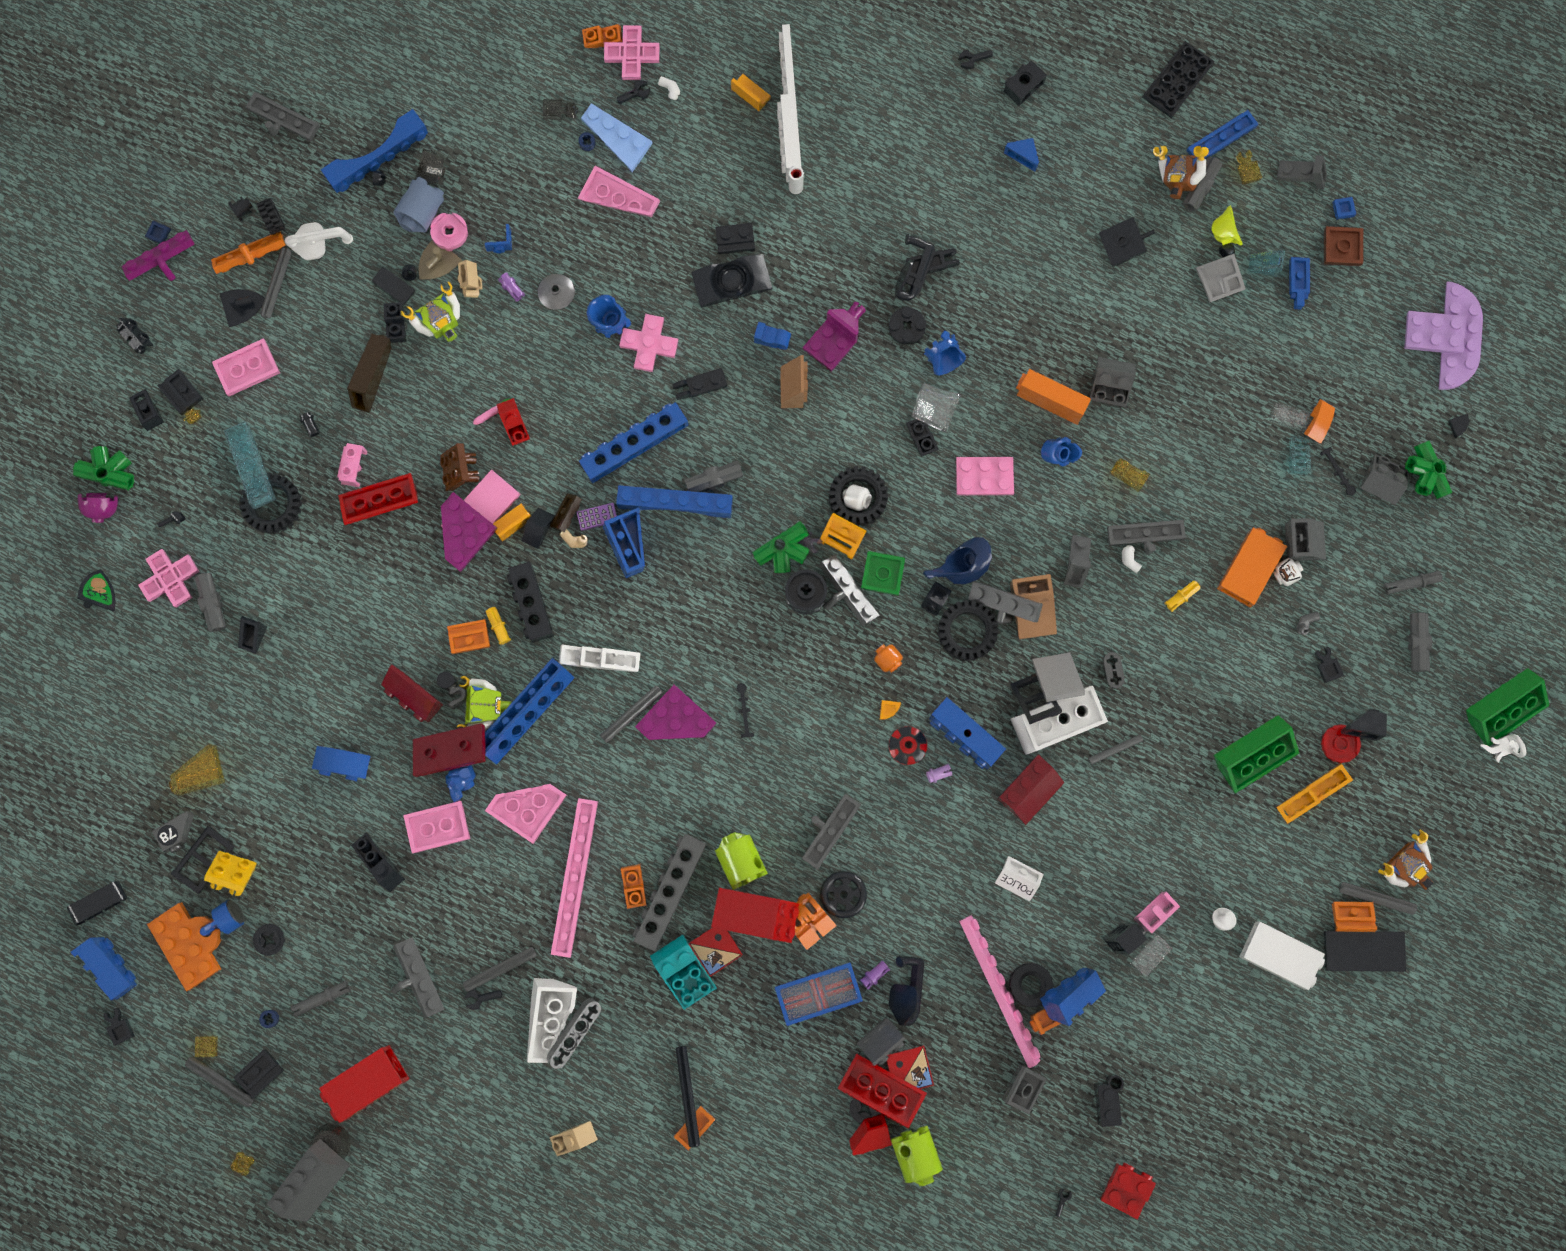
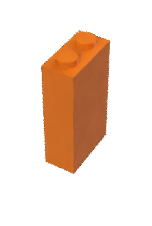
[1016,369,1091,425]
[1217,527,1287,608]

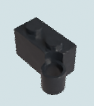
[1094,1074,1124,1127]

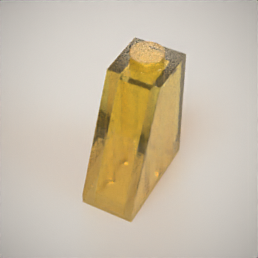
[169,744,225,796]

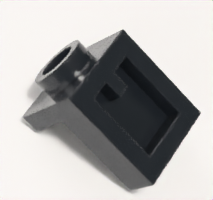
[921,581,952,616]

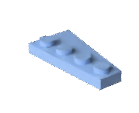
[581,103,653,172]

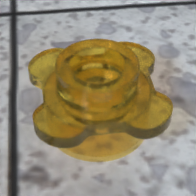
[182,408,202,425]
[231,1152,255,1176]

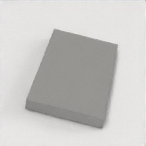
[1032,652,1085,702]

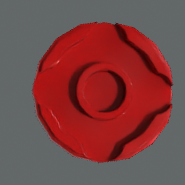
[1321,724,1361,763]

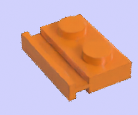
[447,619,490,654]
[1332,902,1377,932]

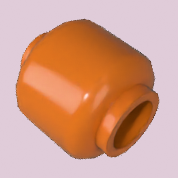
[874,644,903,673]

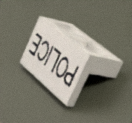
[995,856,1044,901]

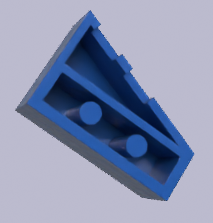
[603,508,645,578]
[70,937,137,1000]
[1040,968,1106,1026]

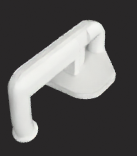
[285,222,353,260]

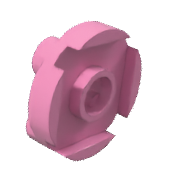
[430,213,468,251]

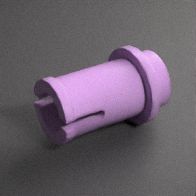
[926,764,952,783]

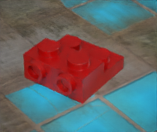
[1100,1162,1156,1220]

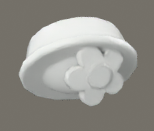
[1212,908,1236,931]

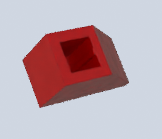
[496,398,530,446]
[849,1114,892,1156]

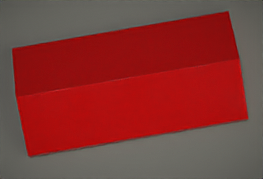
[338,473,418,525]
[838,1054,927,1129]

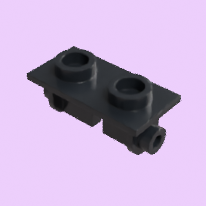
[116,318,153,354]

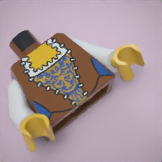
[1153,146,1209,199]
[1378,829,1434,890]

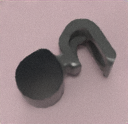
[437,672,467,709]

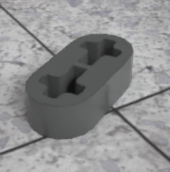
[1103,652,1125,689]

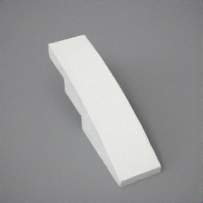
[559,645,640,672]

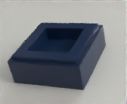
[145,221,171,244]

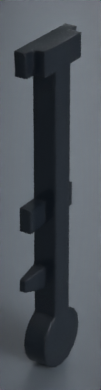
[1320,447,1356,496]
[737,683,754,738]

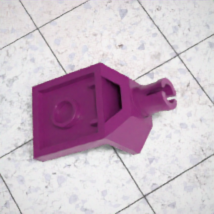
[803,301,866,372]

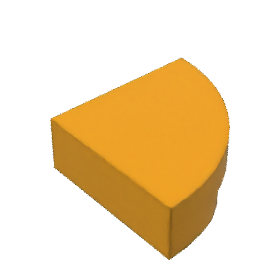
[879,700,901,720]

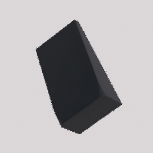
[372,267,415,305]
[129,389,164,431]

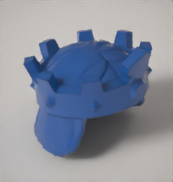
[587,295,631,338]
[924,331,966,376]

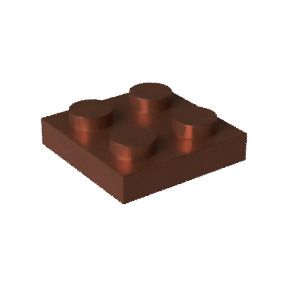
[1324,226,1363,266]

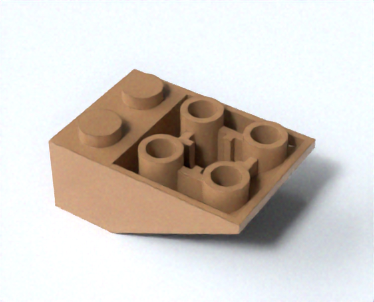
[781,355,808,408]
[1010,574,1057,640]

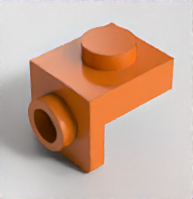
[1030,1008,1061,1035]

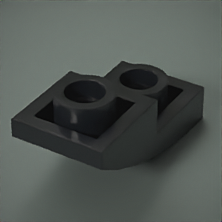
[384,302,407,343]
[905,416,939,457]

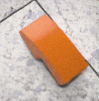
[582,24,623,48]
[1304,399,1335,444]
[621,864,647,909]

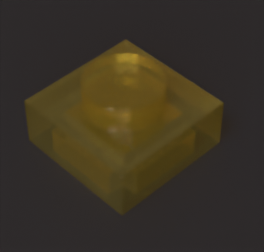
[195,1036,218,1057]

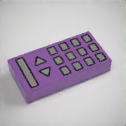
[577,503,617,531]

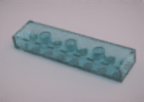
[224,421,276,510]

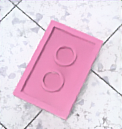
[212,338,280,396]
[956,457,1014,495]
[403,801,470,854]

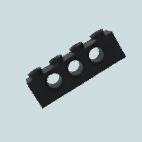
[507,561,554,643]
[1103,923,1148,955]

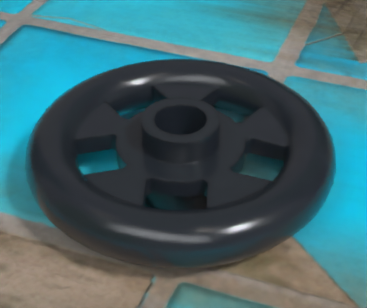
[820,871,867,918]

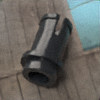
[300,412,320,438]

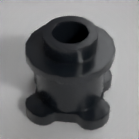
[228,196,253,221]

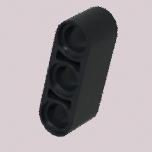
[67,881,127,926]

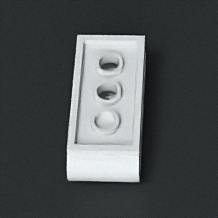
[1010,686,1108,755]

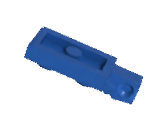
[1289,257,1310,310]

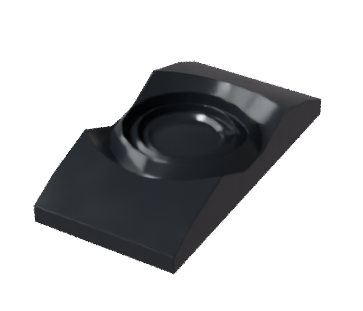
[691,254,773,308]

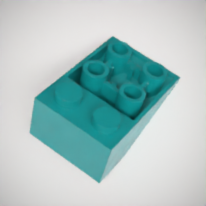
[650,935,717,1010]

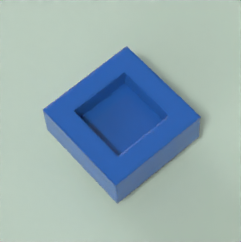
[1332,197,1356,220]

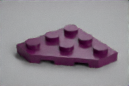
[441,492,498,572]
[635,685,717,740]

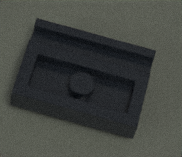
[715,223,755,254]
[157,369,204,415]
[233,1049,284,1099]

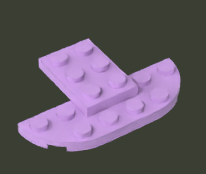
[1404,282,1483,390]

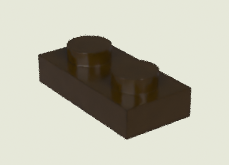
[550,493,582,532]

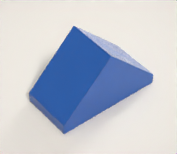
[1004,138,1039,172]

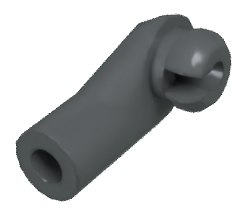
[1296,611,1320,635]

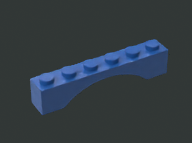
[320,109,428,193]
[616,485,733,518]

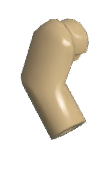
[560,529,588,548]

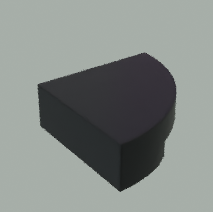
[1448,413,1469,438]

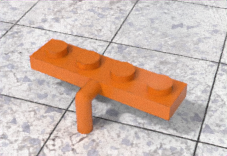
[211,231,285,274]

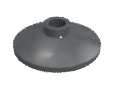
[538,274,575,310]

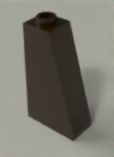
[347,334,392,413]

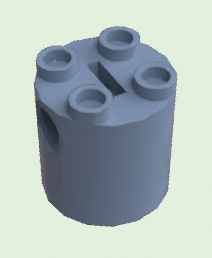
[393,177,444,233]

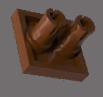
[440,443,479,491]

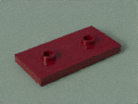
[413,723,486,777]

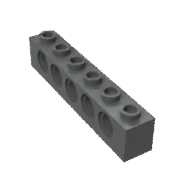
[632,834,707,952]

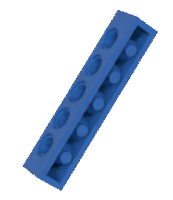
[579,402,689,484]
[485,658,575,765]

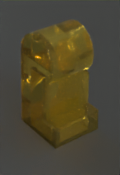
[1110,458,1150,492]

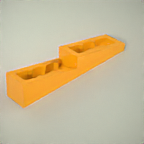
[1276,763,1353,824]

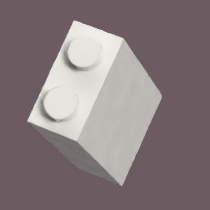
[1239,922,1325,990]

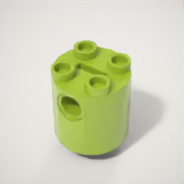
[715,832,768,890]
[891,1125,943,1187]

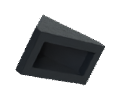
[521,508,555,549]
[238,616,267,654]

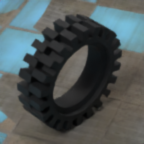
[828,466,888,527]
[239,473,302,534]
[938,600,999,661]

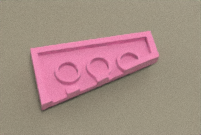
[578,166,660,217]

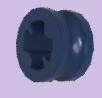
[578,132,596,151]
[259,1010,279,1028]

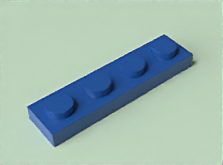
[1186,110,1258,159]

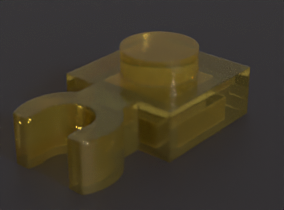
[1236,150,1262,185]

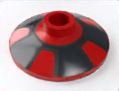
[889,726,927,765]

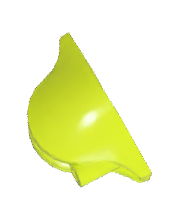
[1212,205,1243,245]

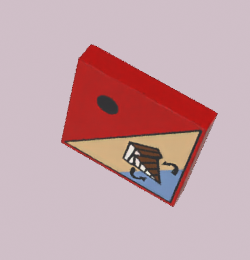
[689,928,743,976]
[887,1045,934,1089]

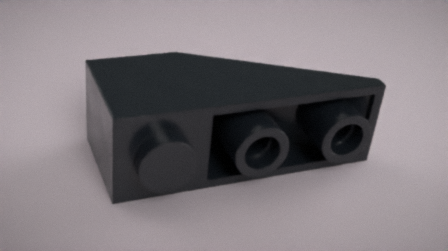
[351,833,405,892]

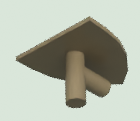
[418,240,462,279]

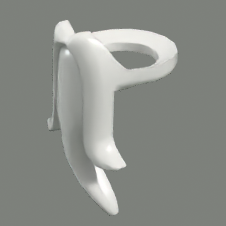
[1480,734,1526,763]

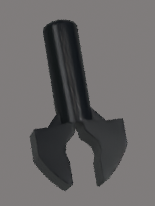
[958,49,993,70]
[617,80,651,104]
[464,989,503,1010]

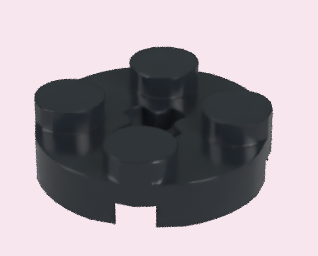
[889,306,926,345]

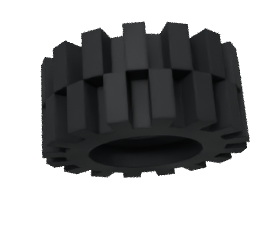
[256,198,285,235]

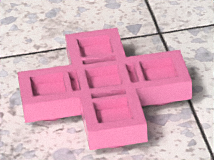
[604,25,660,80]
[619,314,678,372]
[138,549,200,607]

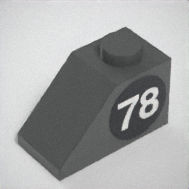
[152,811,194,853]

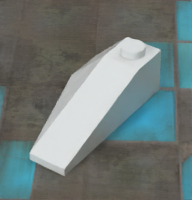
[527,978,577,1063]

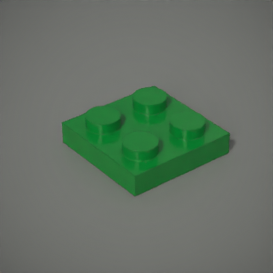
[861,551,905,596]

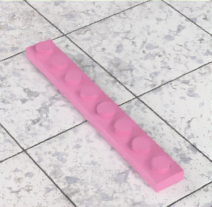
[551,798,598,958]
[959,915,1040,1068]

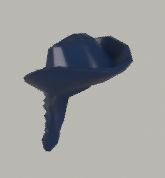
[923,537,992,584]

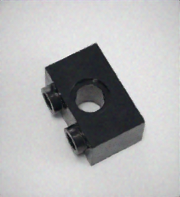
[1004,60,1047,106]

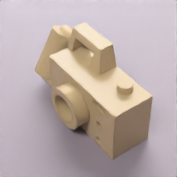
[458,260,482,298]

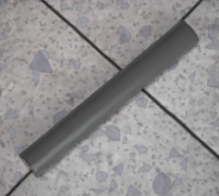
[1088,734,1144,765]

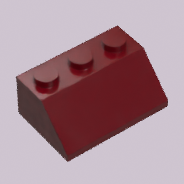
[381,665,443,723]
[997,754,1065,825]

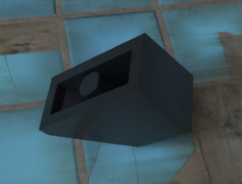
[1341,709,1387,741]

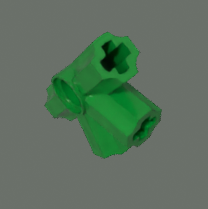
[1405,440,1453,499]
[73,446,134,491]
[752,521,810,573]

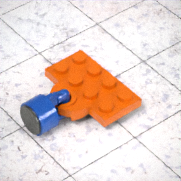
[147,900,245,991]

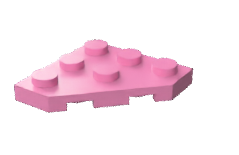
[485,784,567,844]

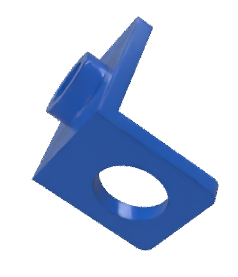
[485,224,512,253]

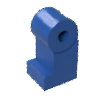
[754,322,791,350]

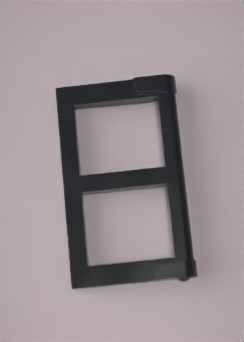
[1010,673,1062,725]
[171,826,236,894]

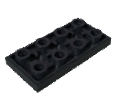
[1142,41,1215,119]
[1324,931,1406,972]

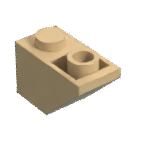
[550,1121,598,1156]

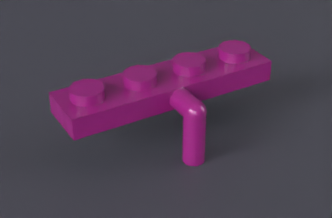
[121,230,195,281]

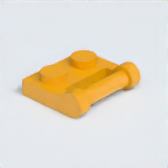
[819,513,866,560]

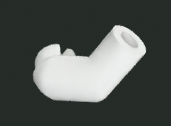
[658,76,680,100]
[1122,545,1142,574]

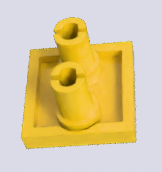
[204,851,257,896]

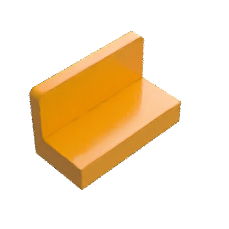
[731,74,771,111]
[493,504,531,541]

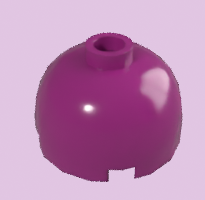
[77,493,118,523]

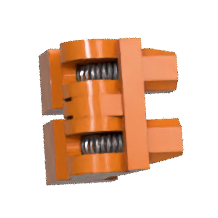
[795,893,837,950]

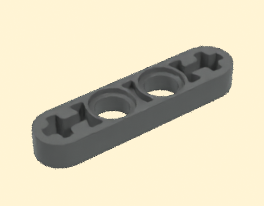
[547,998,601,1069]

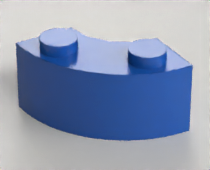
[312,746,370,781]

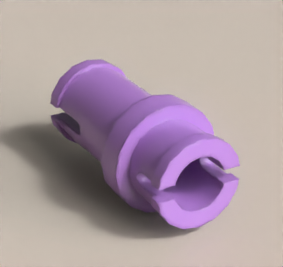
[498,273,525,302]
[860,961,890,989]

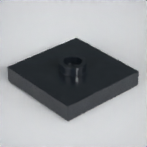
[1099,217,1148,267]

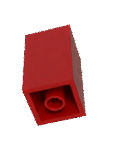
[711,888,799,943]
[319,1045,410,1123]

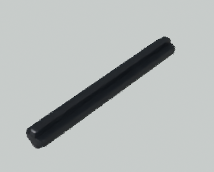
[675,1046,700,1148]

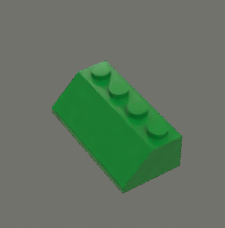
[1466,668,1550,747]
[1214,715,1300,793]

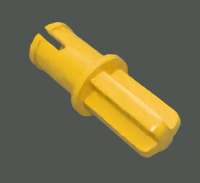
[1164,580,1200,612]
[486,607,511,645]

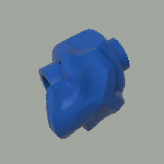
[1041,437,1082,467]
[445,765,476,802]

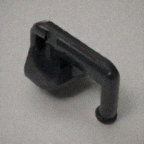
[895,234,935,301]
[889,956,924,1026]

